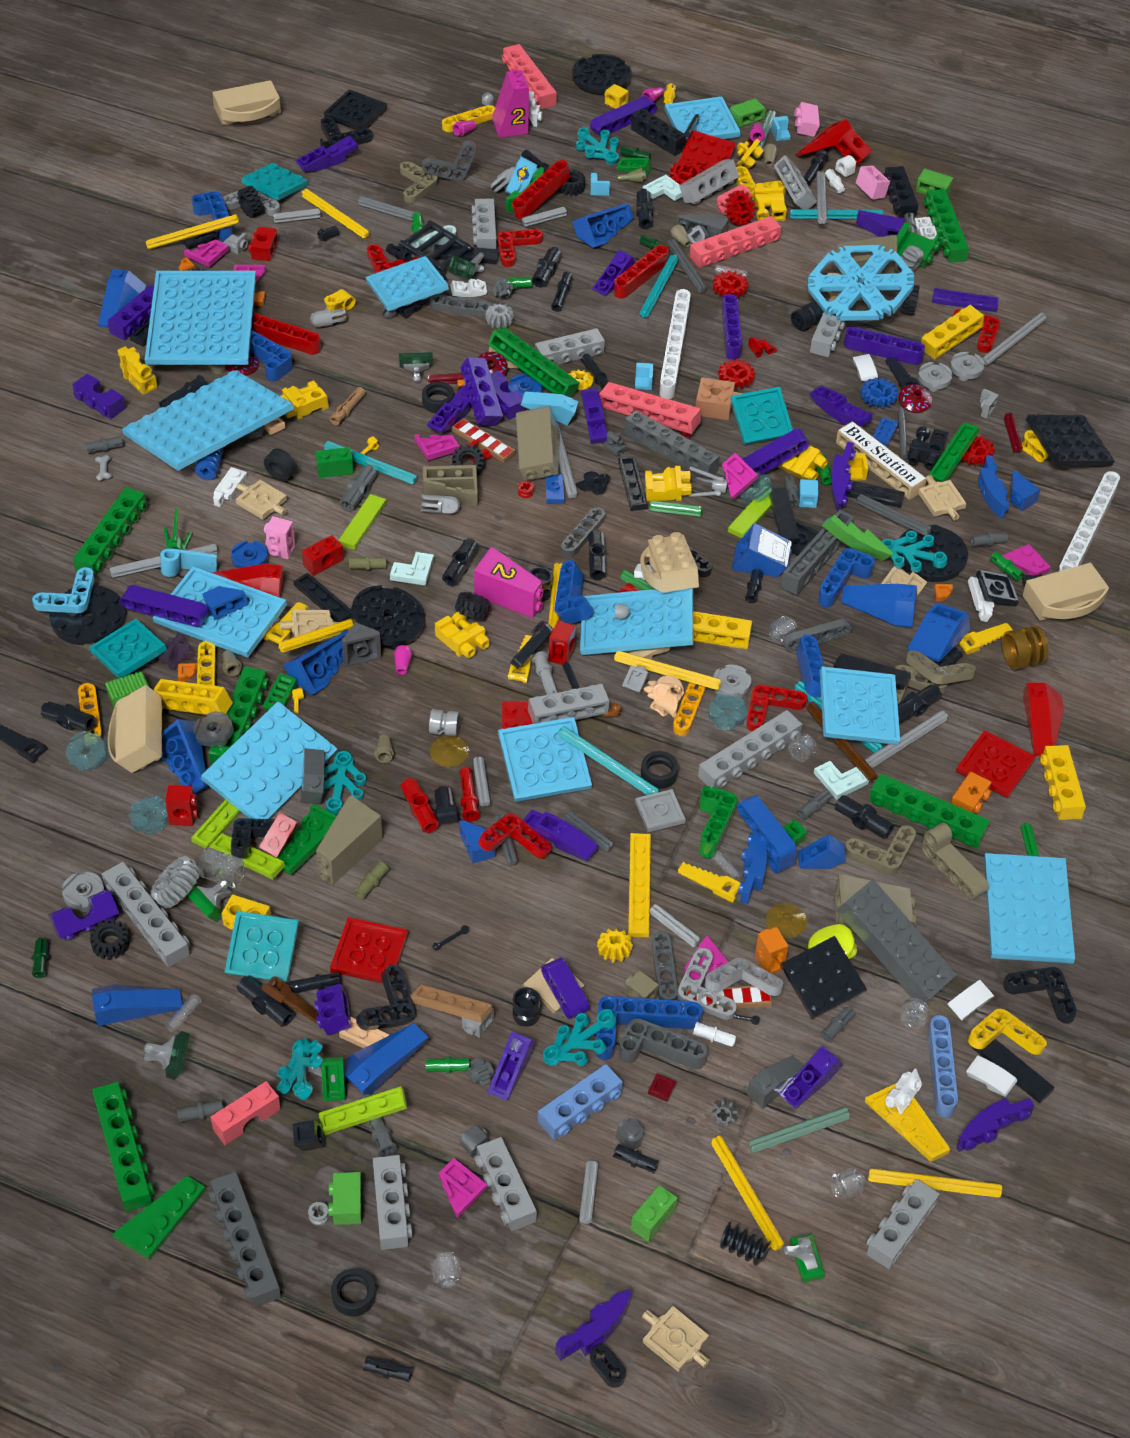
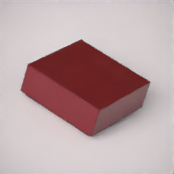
[648,1074,677,1102]

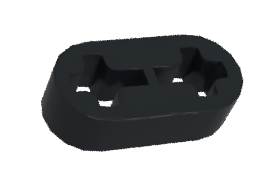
[589,1345,626,1388]

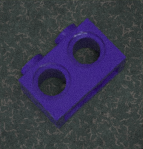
[315,984,352,1036]

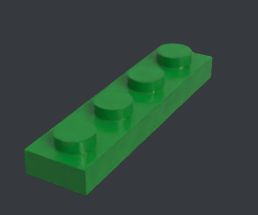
[929,422,980,482]

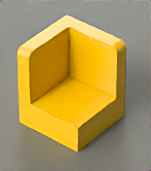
[849,453,868,481]

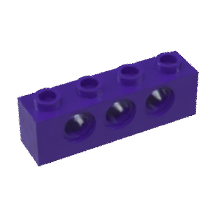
[107,285,154,341]
[460,357,503,426]

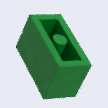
[315,447,353,478]

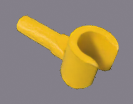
[361,436,379,455]
[292,688,304,714]

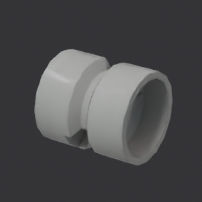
[429,709,459,736]

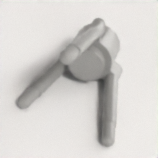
[689,467,727,497]

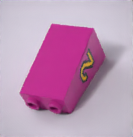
[492,70,529,138]
[474,547,544,618]

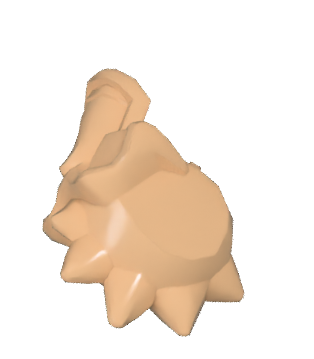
[644,676,684,718]

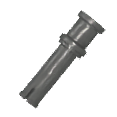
[360,1094,397,1157]

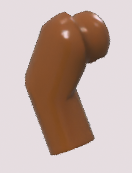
[601,703,621,717]

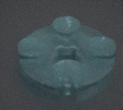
[739,472,773,503]
[708,694,747,730]
[65,731,106,772]
[129,796,168,834]

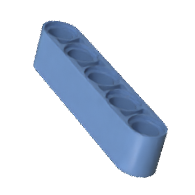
[927,1015,958,1118]

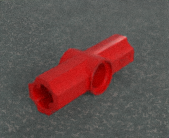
[400,778,439,834]

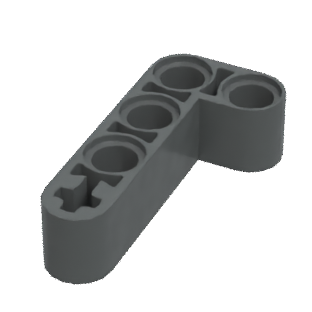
[619,1019,707,1069]

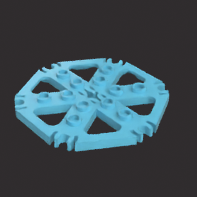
[808,245,914,321]

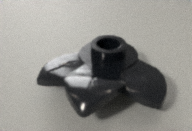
[576,471,610,494]

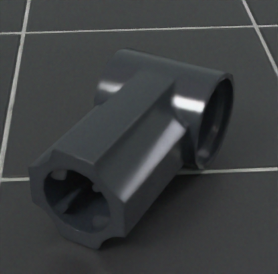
[434,786,458,824]

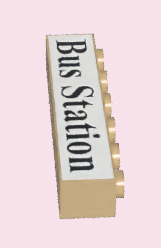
[836,421,927,500]

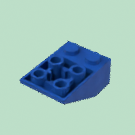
[908,602,970,662]

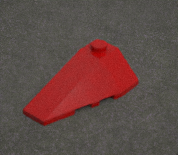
[795,118,853,157]
[211,564,284,598]
[1023,683,1064,756]

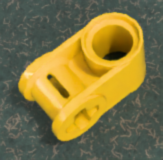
[324,289,356,311]
[1022,430,1049,462]

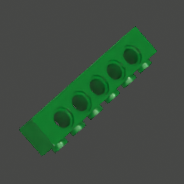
[924,189,969,263]
[488,327,580,398]
[73,487,147,577]
[209,666,270,765]
[869,774,990,849]
[92,1082,154,1213]

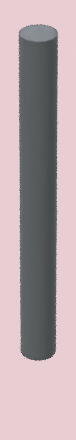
[898,407,908,460]

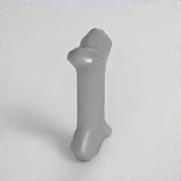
[95,455,112,481]

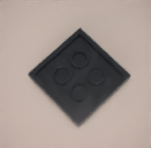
[324,89,387,130]
[780,936,867,1020]

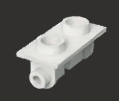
[885,1069,922,1115]

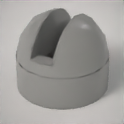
[482,92,494,106]
[615,604,630,619]

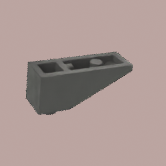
[300,748,324,804]
[747,1055,804,1109]

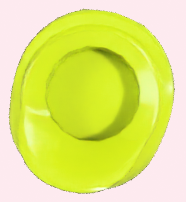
[808,924,857,959]

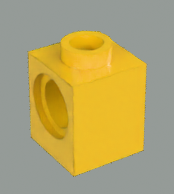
[605,84,629,109]

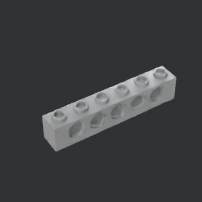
[698,710,802,788]
[101,862,190,968]

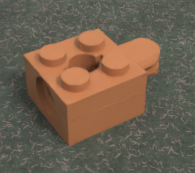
[696,377,744,420]

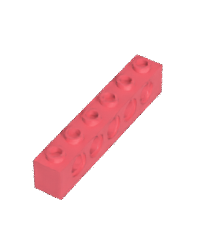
[502,44,557,109]
[689,216,781,268]
[599,382,701,434]

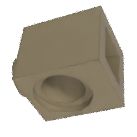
[625,970,659,999]

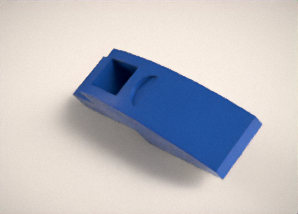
[978,456,1009,518]
[738,833,767,904]

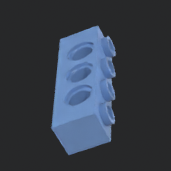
[538,1064,623,1140]

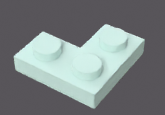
[643,175,683,201]
[390,552,434,586]
[814,761,869,800]

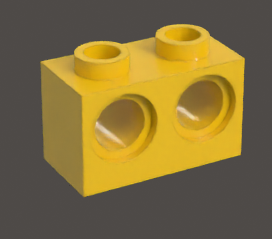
[222,894,271,930]

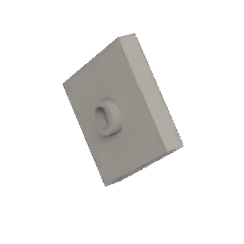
[635,789,686,832]

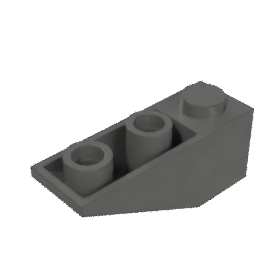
[677,214,729,237]

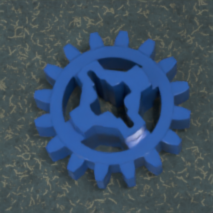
[861,377,898,408]

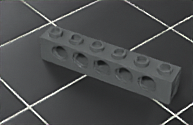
[624,410,719,479]
[781,510,855,595]
[208,1172,281,1308]

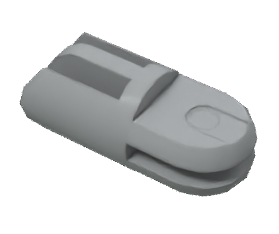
[490,167,515,193]
[310,309,347,328]
[421,494,460,514]

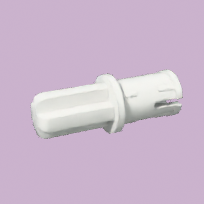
[825,169,845,193]
[693,1022,736,1047]

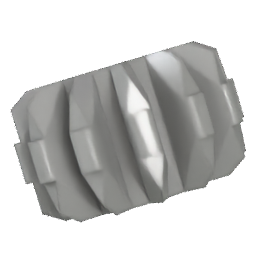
[899,245,924,273]
[486,303,514,329]

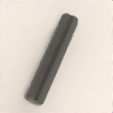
[565,811,614,852]
[495,814,518,866]

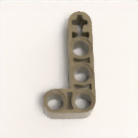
[922,822,989,900]

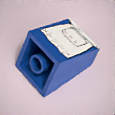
[731,523,792,577]

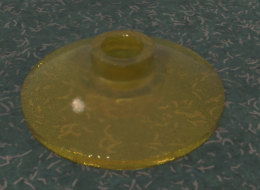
[430,736,469,767]
[766,903,807,938]

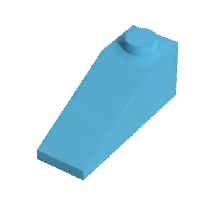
[521,392,578,426]

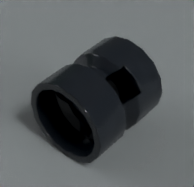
[791,302,822,331]
[530,567,552,602]
[512,987,540,1027]

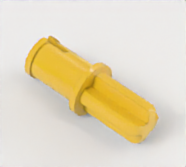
[664,83,676,105]

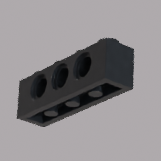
[631,108,686,156]
[883,166,918,218]

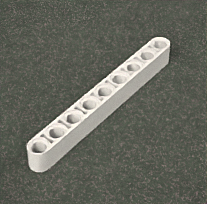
[659,289,691,399]
[1058,471,1120,572]

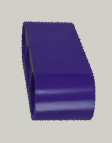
[541,957,589,1019]

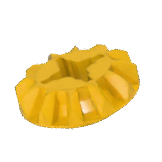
[569,369,593,390]

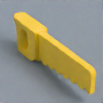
[264,602,308,644]
[957,623,1013,654]
[508,635,533,684]
[678,862,740,902]

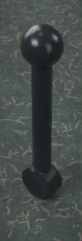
[432,925,469,951]
[733,1014,760,1025]

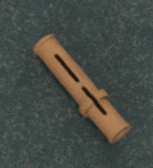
[330,387,366,426]

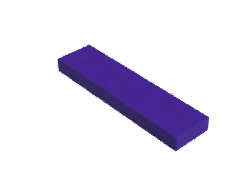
[932,288,999,312]

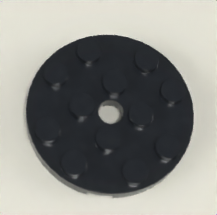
[572,54,631,95]
[896,525,968,582]
[49,585,125,645]
[350,585,425,646]

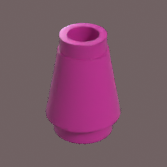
[642,87,664,102]
[453,120,476,136]
[750,123,765,142]
[394,645,412,675]

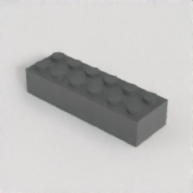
[836,879,957,1007]

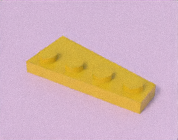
[865,1083,950,1162]

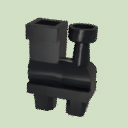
[907,426,949,470]

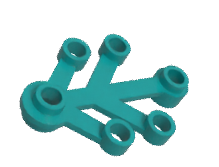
[576,127,619,165]
[881,531,947,573]
[322,751,366,815]
[543,1009,616,1066]
[277,1038,323,1100]

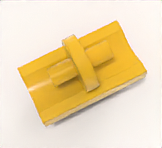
[737,139,764,169]

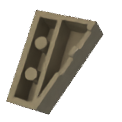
[423,465,478,506]

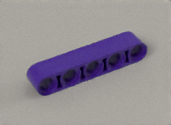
[590,96,657,136]
[722,294,742,360]
[844,327,925,365]
[742,428,810,476]
[120,585,209,627]

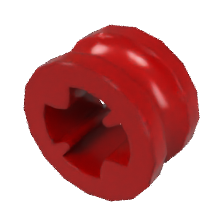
[518,481,534,498]

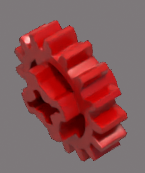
[670,158,703,185]
[724,190,756,225]
[713,270,748,298]
[718,359,755,389]
[962,435,995,466]

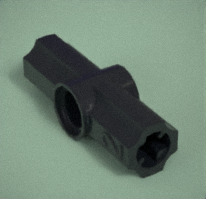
[636,189,653,229]
[532,247,562,288]
[588,530,606,580]
[442,538,479,587]
[898,684,942,724]
[41,701,96,732]
[835,795,894,839]
[237,975,295,1027]

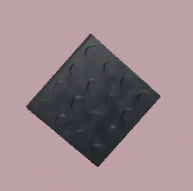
[1025,414,1115,466]

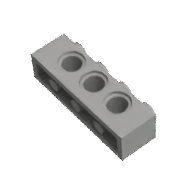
[774,155,817,209]
[679,159,739,204]
[472,199,496,249]
[810,299,846,357]
[535,328,605,365]
[528,684,609,724]
[474,1137,537,1232]
[373,1155,412,1250]
[866,1179,940,1270]

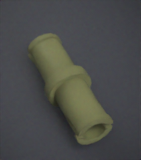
[349,556,386,570]
[354,861,389,899]

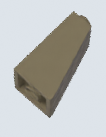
[832,235,897,274]
[516,406,560,481]
[316,795,382,885]
[834,874,916,932]

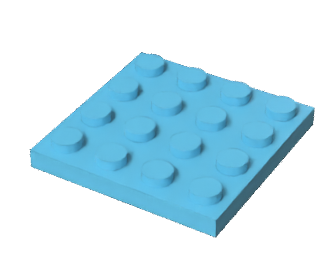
[665,96,740,144]
[366,256,449,311]
[820,667,900,745]
[498,717,592,802]

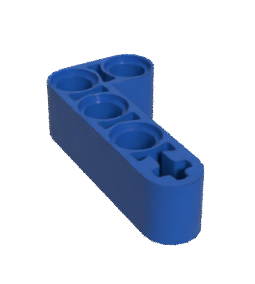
[192,191,233,242]
[249,330,293,381]
[818,548,875,607]
[554,560,594,624]
[796,635,824,698]
[737,795,797,874]

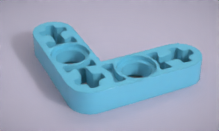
[32,567,94,613]

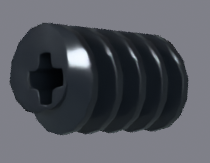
[720,1221,772,1266]

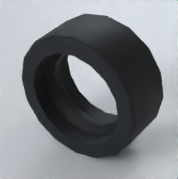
[422,382,454,413]
[641,751,679,789]
[331,1268,376,1317]

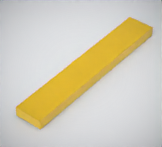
[628,833,651,938]

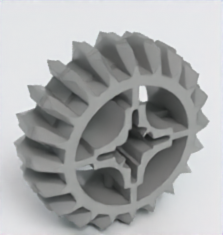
[151,856,201,908]

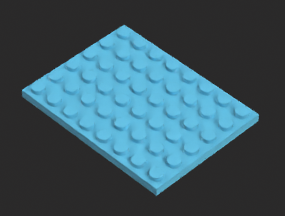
[145,271,256,365]
[122,370,294,471]

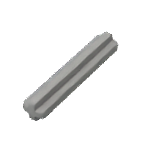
[522,207,567,227]
[273,208,321,223]
[473,757,490,807]
[649,904,701,947]
[579,1160,598,1224]

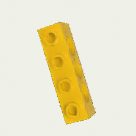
[921,305,984,360]
[693,611,752,649]
[154,679,233,715]
[1040,745,1086,820]

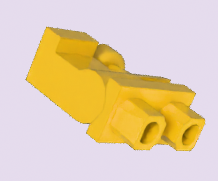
[753,183,787,221]
[118,346,157,395]
[281,380,329,420]
[776,445,828,480]
[645,466,691,501]
[435,612,489,659]

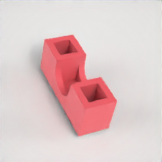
[211,1081,280,1145]

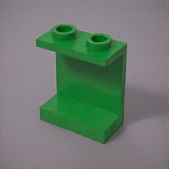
[897,222,941,269]

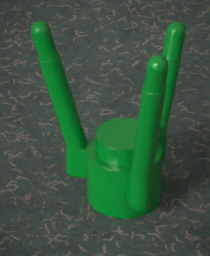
[163,509,193,550]

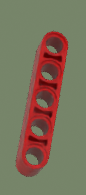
[512,160,570,219]
[614,245,669,299]
[251,313,321,355]

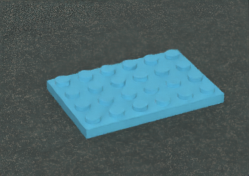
[153,566,287,658]
[580,588,693,655]
[201,702,338,825]
[984,853,1075,964]

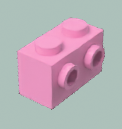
[794,102,820,137]
[856,165,890,200]
[264,516,295,559]

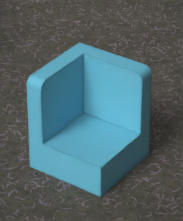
[771,116,791,141]
[590,173,610,196]
[635,363,653,390]
[799,479,818,508]

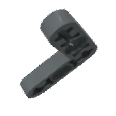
[422,140,476,181]

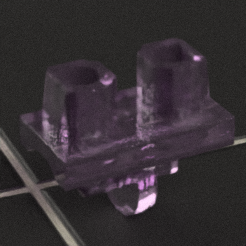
[158,633,192,670]

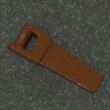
[262,976,319,1024]

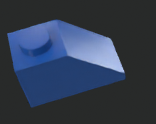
[1010,470,1040,511]
[202,586,248,620]
[459,820,498,864]
[798,834,846,869]

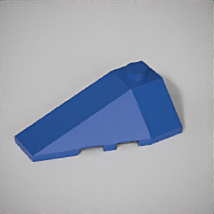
[572,203,634,248]
[98,269,147,328]
[841,584,917,628]
[283,630,349,695]
[160,719,207,795]
[92,985,183,1026]
[343,1023,429,1096]

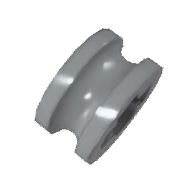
[308,1202,329,1225]

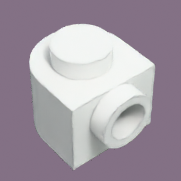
[835,155,856,177]

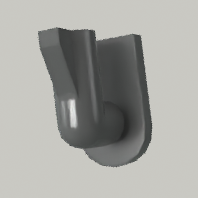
[604,431,626,456]

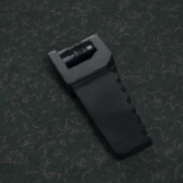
[885,357,921,389]
[0,725,46,763]

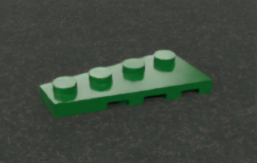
[277,804,337,875]
[112,1176,206,1261]

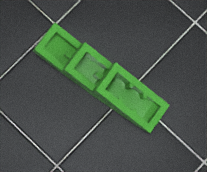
[822,515,893,561]

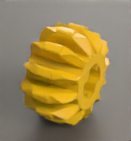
[597,927,633,964]

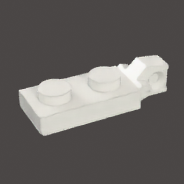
[213,467,247,507]
[968,577,994,622]

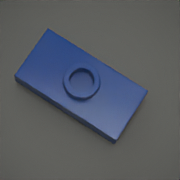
[873,417,899,447]
[545,474,564,504]

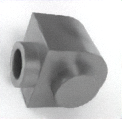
[687,225,710,243]
[616,1118,643,1150]
[460,1125,489,1157]

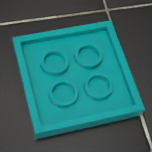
[242,163,308,200]
[730,387,793,445]
[89,619,167,679]
[225,911,299,982]

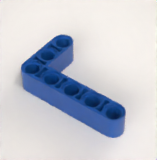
[596,996,703,1060]

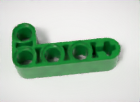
[699,786,737,858]

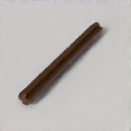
[806,702,877,782]

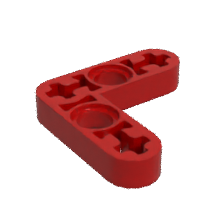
[497,229,543,267]
[367,244,418,273]
[953,309,1000,353]
[746,685,807,732]
[478,813,551,859]

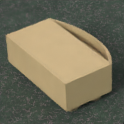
[212,80,281,125]
[640,532,699,593]
[1023,563,1109,621]
[108,685,163,773]

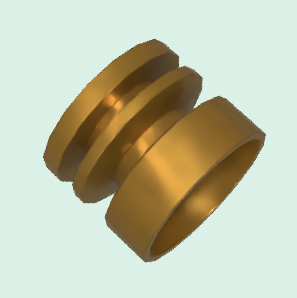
[1002,625,1049,670]

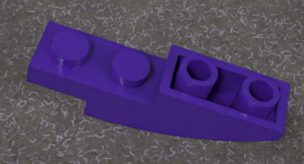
[295,136,358,171]
[427,385,471,433]
[810,385,872,427]
[580,388,607,443]
[831,441,856,512]
[523,810,598,861]
[956,1098,1034,1152]
[555,1289,631,1361]

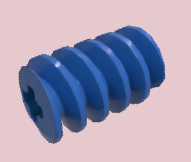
[195,447,224,480]

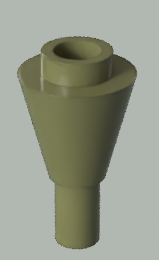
[617,167,647,183]

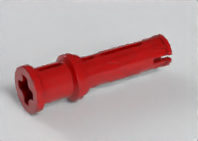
[459,767,480,822]

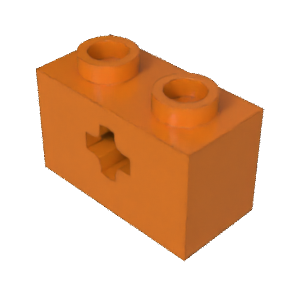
[951,771,992,814]
[755,927,788,974]

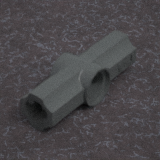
[340,465,377,512]

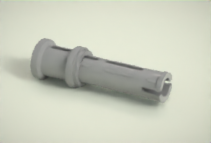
[532,651,558,695]

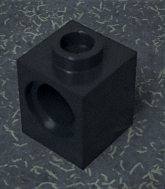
[293,1120,324,1151]

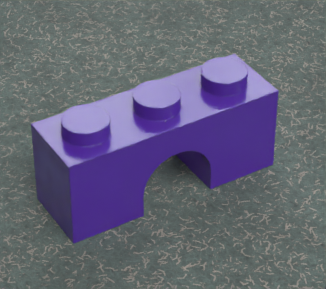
[490,371,526,420]
[72,374,126,419]
[48,889,119,940]

